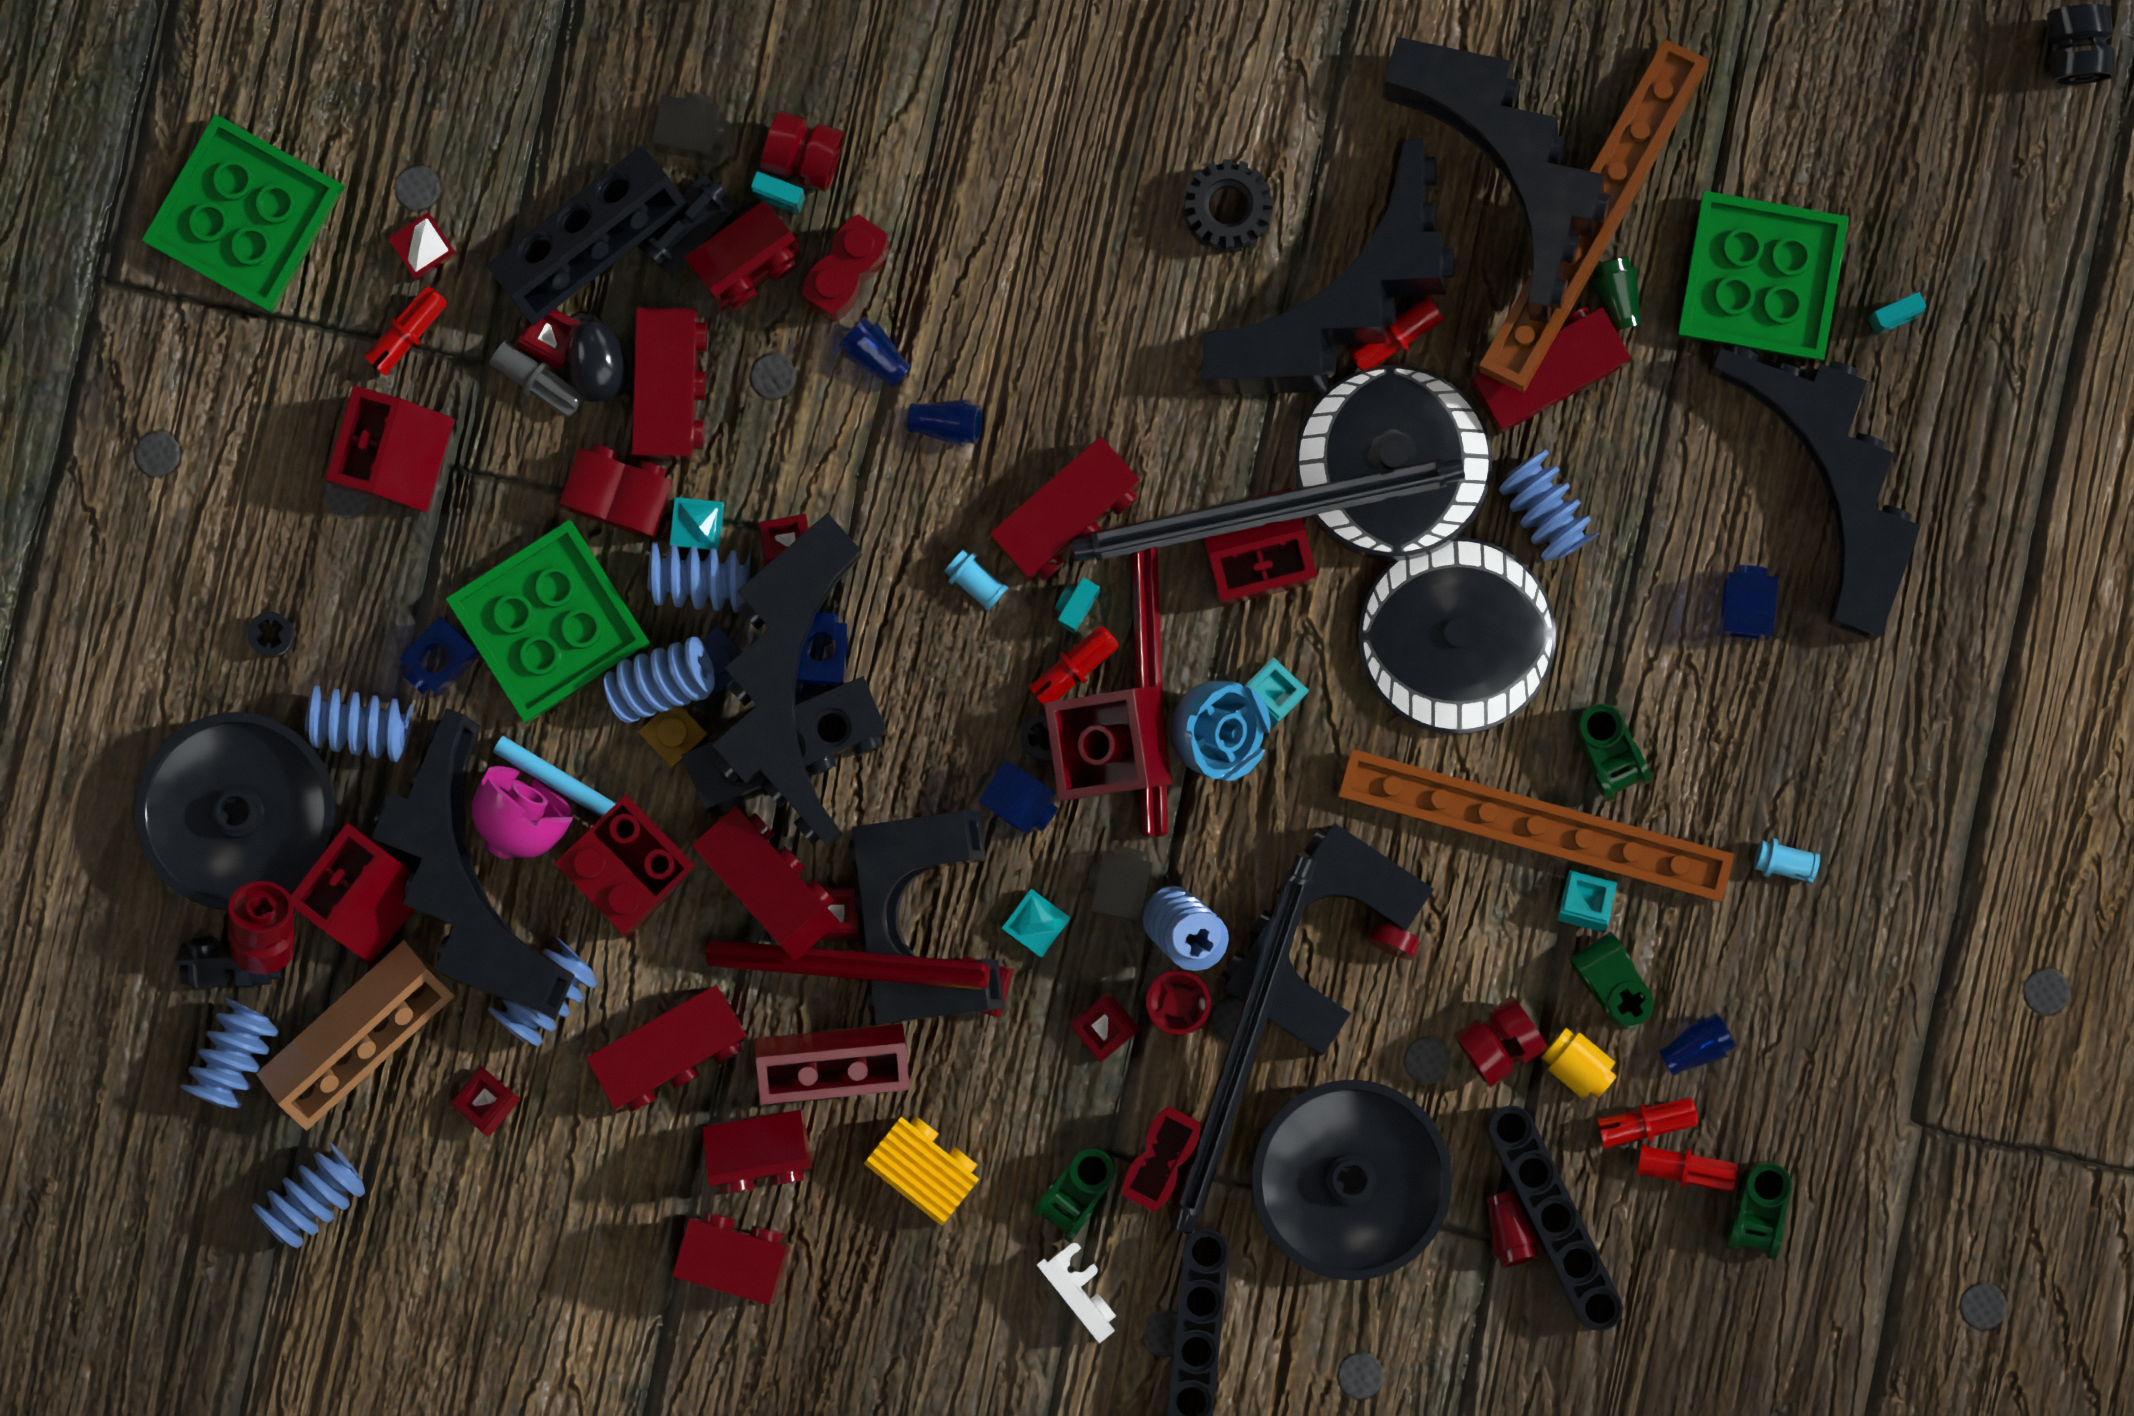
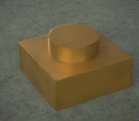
[638,705,709,769]

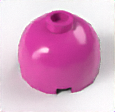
[471,766,573,859]

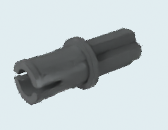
[489,340,583,417]

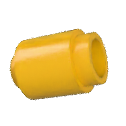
[1541,1028,1616,1100]

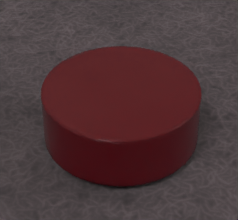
[1368,922,1420,960]

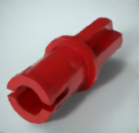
[363,286,447,376]
[1349,296,1444,370]
[1028,626,1119,706]
[1596,1098,1698,1150]
[1636,1144,1738,1192]

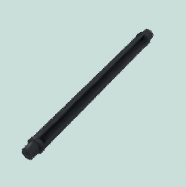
[1072,458,1465,562]
[1172,853,1318,1234]

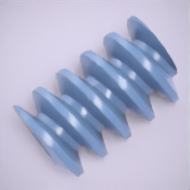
[1499,450,1600,562]
[647,542,752,614]
[604,637,715,723]
[305,685,413,762]
[1142,886,1229,971]
[488,937,598,1046]
[180,997,278,1108]
[251,1142,365,1248]

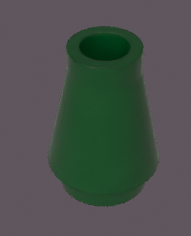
[1589,255,1642,331]

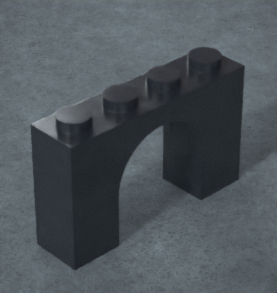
[849,810,1004,1024]
[1221,823,1434,1056]

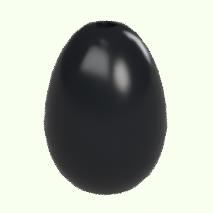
[568,320,628,402]

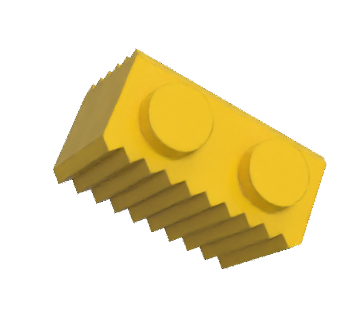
[864,1116,980,1226]

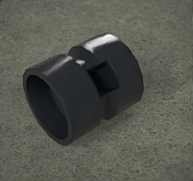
[2047,4,2116,85]

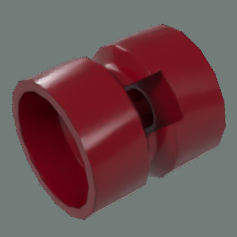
[760,110,845,192]
[228,881,295,975]
[1146,970,1211,1036]
[1454,995,1548,1088]

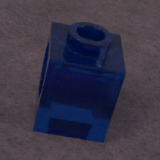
[1718,565,1779,641]
[796,613,849,686]
[399,616,481,697]
[979,760,1058,837]

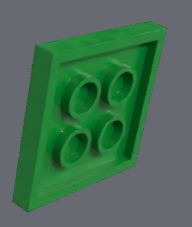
[142,114,345,314]
[1677,191,1849,363]
[446,519,651,724]

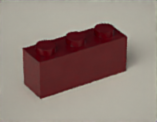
[1470,307,1632,436]
[632,308,708,462]
[989,436,1140,583]
[691,806,840,961]
[586,984,749,1114]
[754,1023,910,1105]

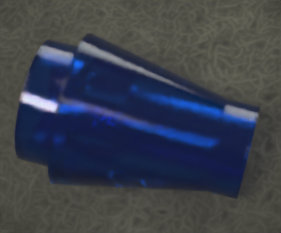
[838,316,912,388]
[907,399,982,448]
[1659,1012,1737,1076]

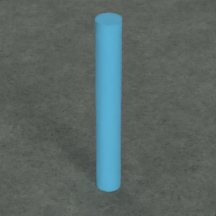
[493,736,616,818]

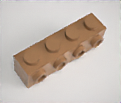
[256,940,455,1131]

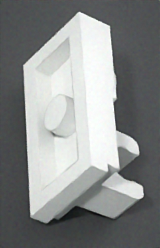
[1037,1243,1116,1343]

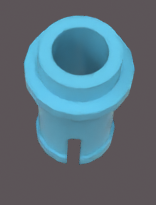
[944,550,1008,611]
[1754,838,1820,884]

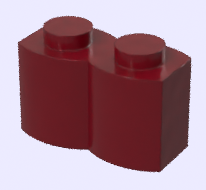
[802,214,889,323]
[559,444,673,540]
[1122,1106,1200,1212]

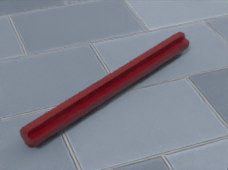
[1131,547,1168,837]
[705,940,990,990]

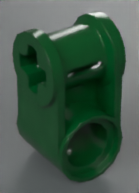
[1575,704,1652,802]
[1569,932,1653,1029]
[1030,1147,1115,1243]
[1725,1161,1792,1260]

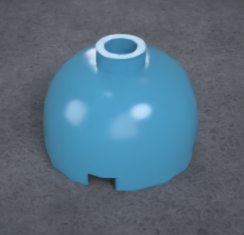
[1170,681,1271,781]

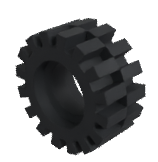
[1184,159,1273,253]

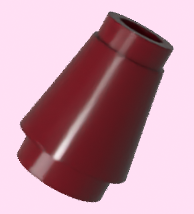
[1486,1190,1541,1268]

